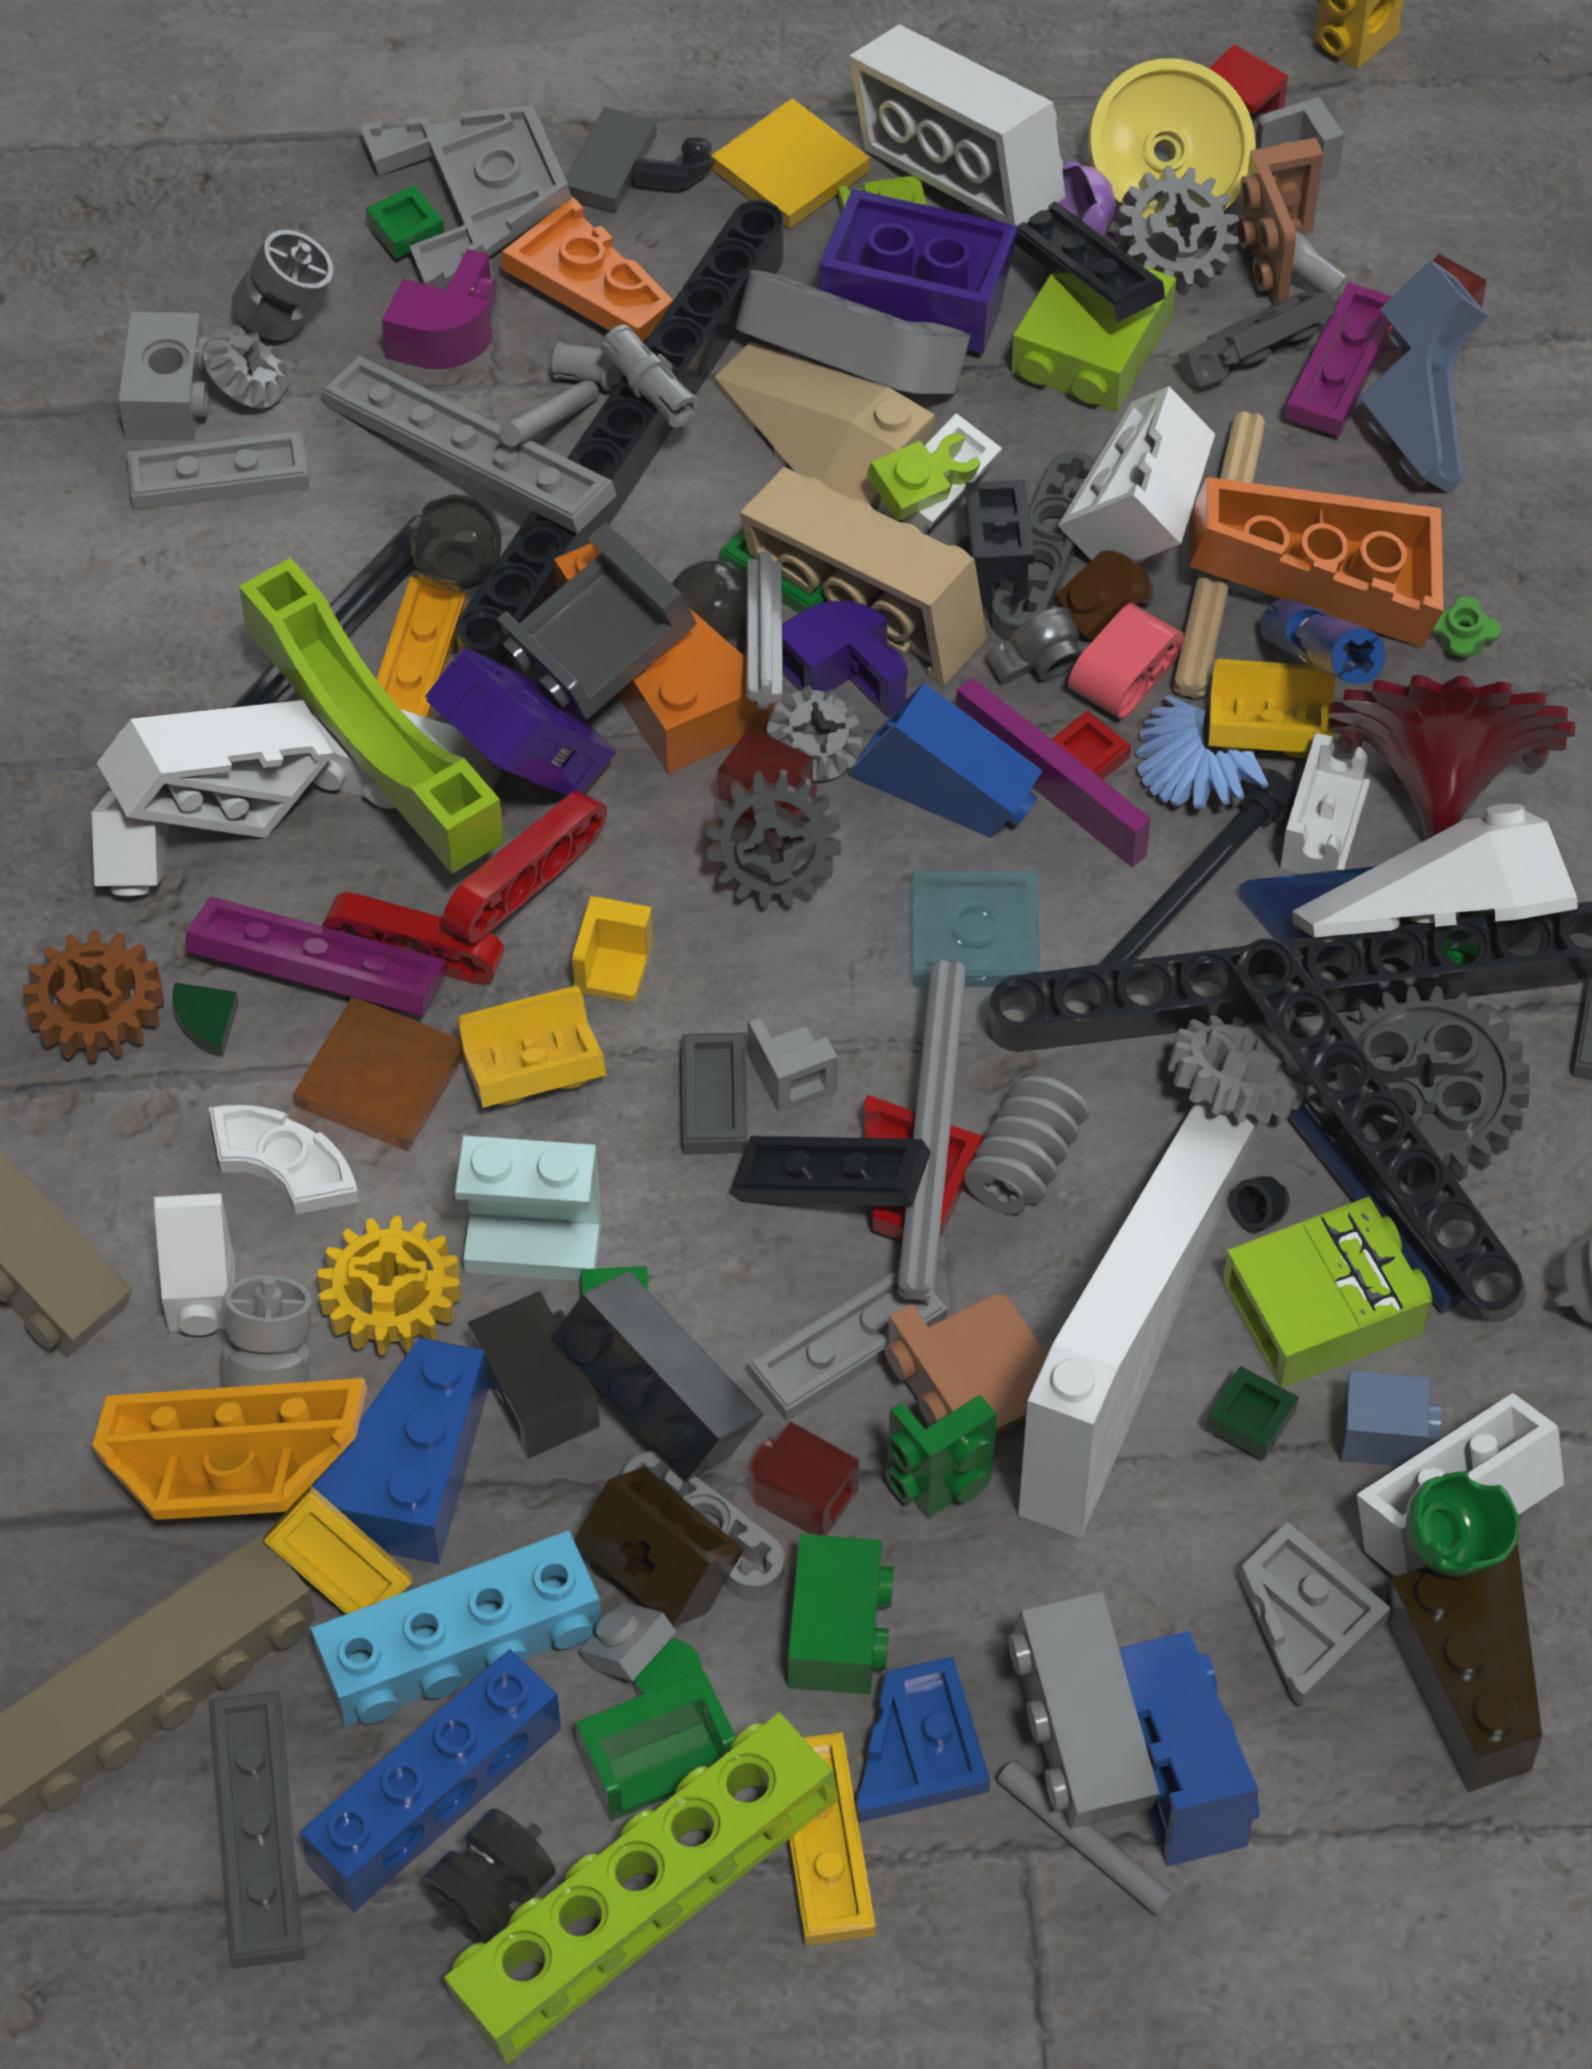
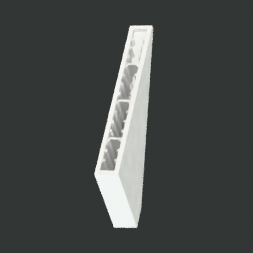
[1018,1100,1261,1539]

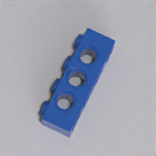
[300,1649,561,1912]

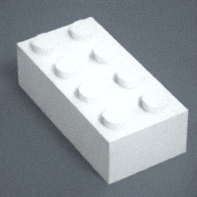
[849,24,1066,226]

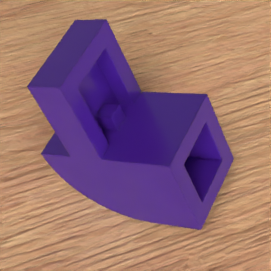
[782,601,908,718]

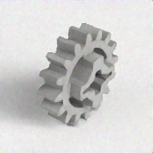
[1113,166,1239,293]
[1168,1015,1309,1124]

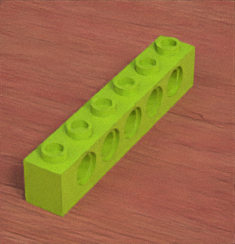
[444,1712,839,2066]

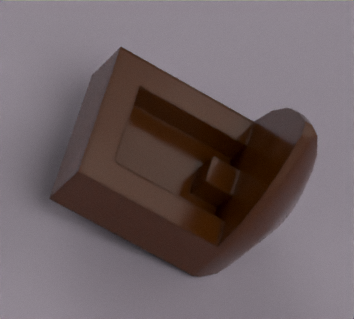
[1056,550,1154,640]

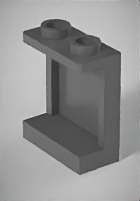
[496,522,697,720]

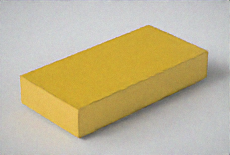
[263,1486,413,1614]

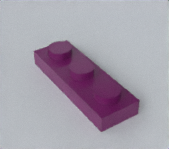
[1285,282,1393,437]

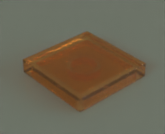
[293,997,464,1151]

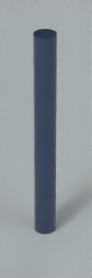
[1291,1104,1463,1312]

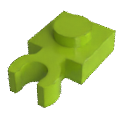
[866,433,981,521]

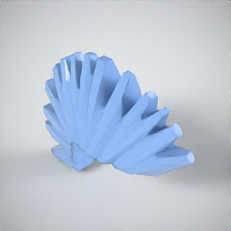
[1136,695,1268,809]

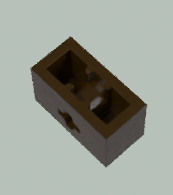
[574,1466,745,1627]

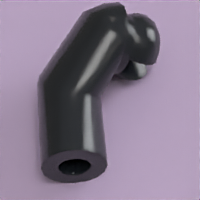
[634,137,714,190]

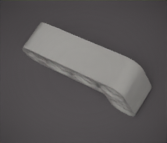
[736,270,971,394]

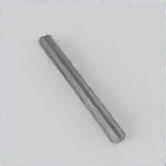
[898,959,966,1301]

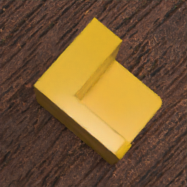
[572,895,654,1002]

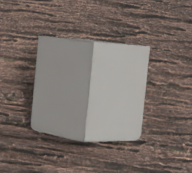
[1255,97,1344,180]
[747,1017,837,1113]

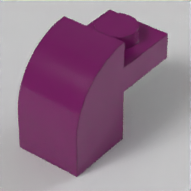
[382,249,497,369]

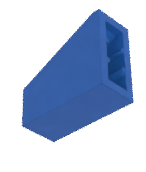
[849,682,1042,838]

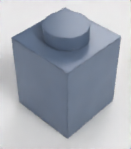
[1341,1371,1442,1466]

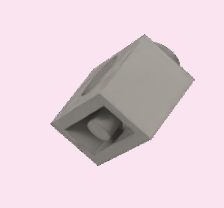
[118,311,209,440]

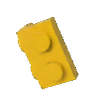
[1208,659,1336,758]
[457,986,607,1108]

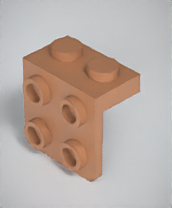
[1236,138,1323,305]
[884,1294,1047,1436]

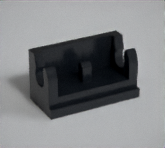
[966,480,1035,609]

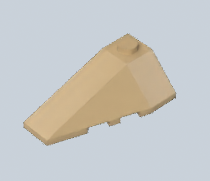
[714,342,935,511]

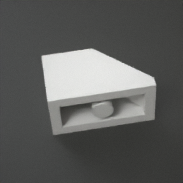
[91,791,169,896]
[154,1193,235,1335]

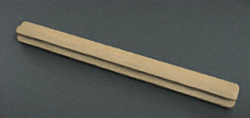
[1174,410,1265,699]

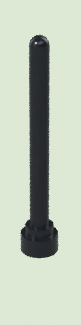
[1099,768,1297,964]

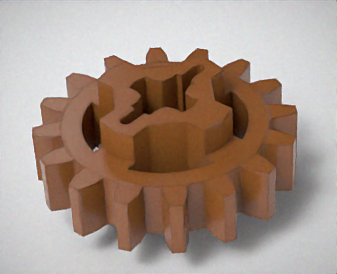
[23,930,164,1062]

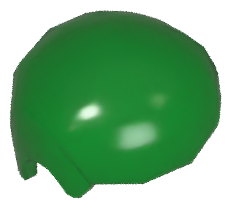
[1406,1471,1520,1578]

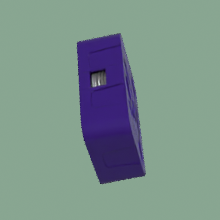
[425,647,617,796]

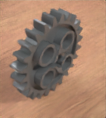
[1320,986,1530,1185]

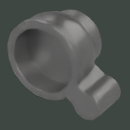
[986,607,1082,684]

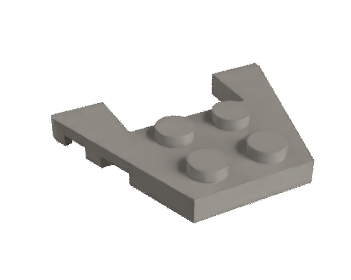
[359,104,572,289]

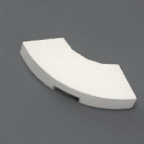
[209,1105,359,1215]

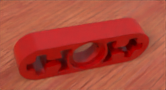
[322,892,505,984]

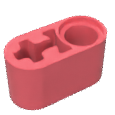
[1068,603,1184,719]

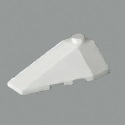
[1292,804,1578,937]

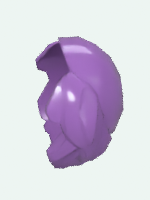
[1059,162,1117,237]

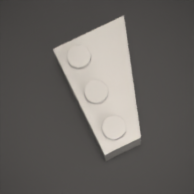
[1058,386,1215,564]
[97,700,335,838]

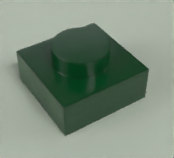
[1206,1366,1299,1460]

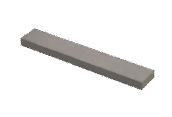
[320,355,617,534]

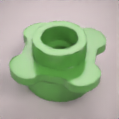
[1432,596,1501,658]

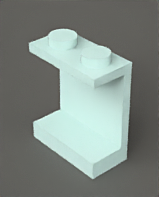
[455,1135,602,1281]

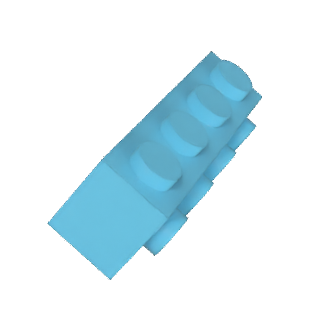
[311,1530,601,1727]

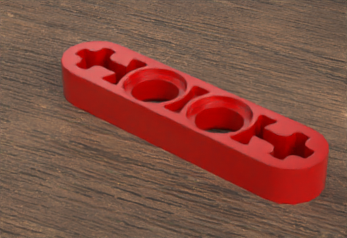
[443,790,607,943]

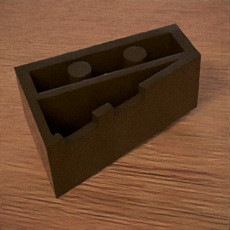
[1385,1543,1543,1793]

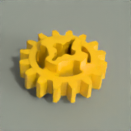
[317,1216,462,1355]

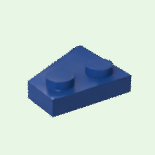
[856,1656,990,1823]

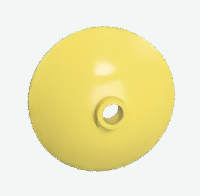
[1088,58,1256,227]

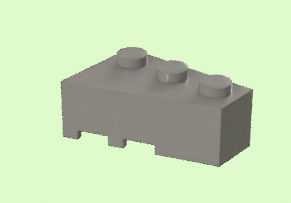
[1008,1591,1160,1829]

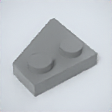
[1240,1522,1391,1706]

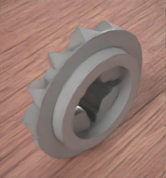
[202,324,290,408]
[767,685,865,781]

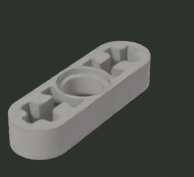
[622,1451,785,1601]

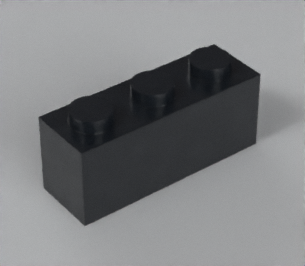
[551,1271,764,1482]

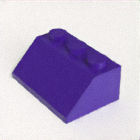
[818,189,1018,353]

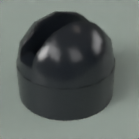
[1232,1176,1290,1231]

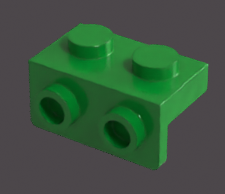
[885,1394,997,1519]

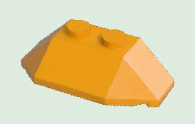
[92,1378,367,1520]

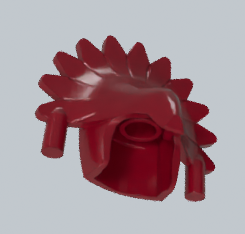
[1327,675,1575,841]

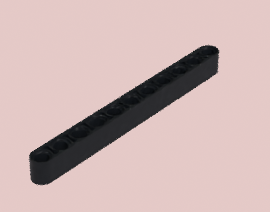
[456,200,784,670]
[989,901,1592,1052]

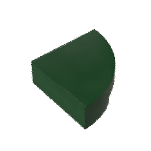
[173,982,239,1056]

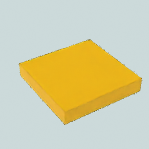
[711,98,870,229]

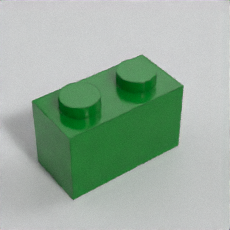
[788,1534,894,1695]

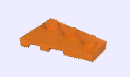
[501,196,673,342]

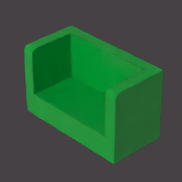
[575,1670,736,1822]

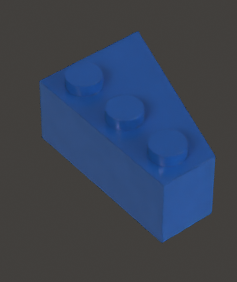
[312,1338,489,1564]
[1119,1631,1260,1867]

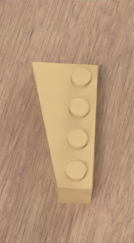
[740,467,988,686]

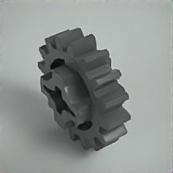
[706,769,841,908]

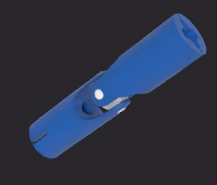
[1260,598,1386,685]

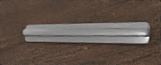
[746,551,783,710]

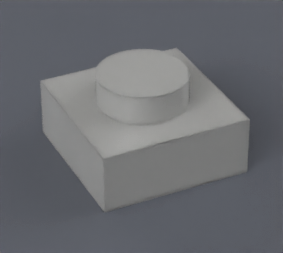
[579,1602,677,1681]

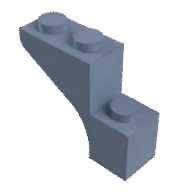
[1360,260,1488,494]

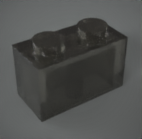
[467,1291,605,1459]

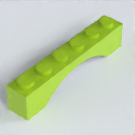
[239,557,504,874]

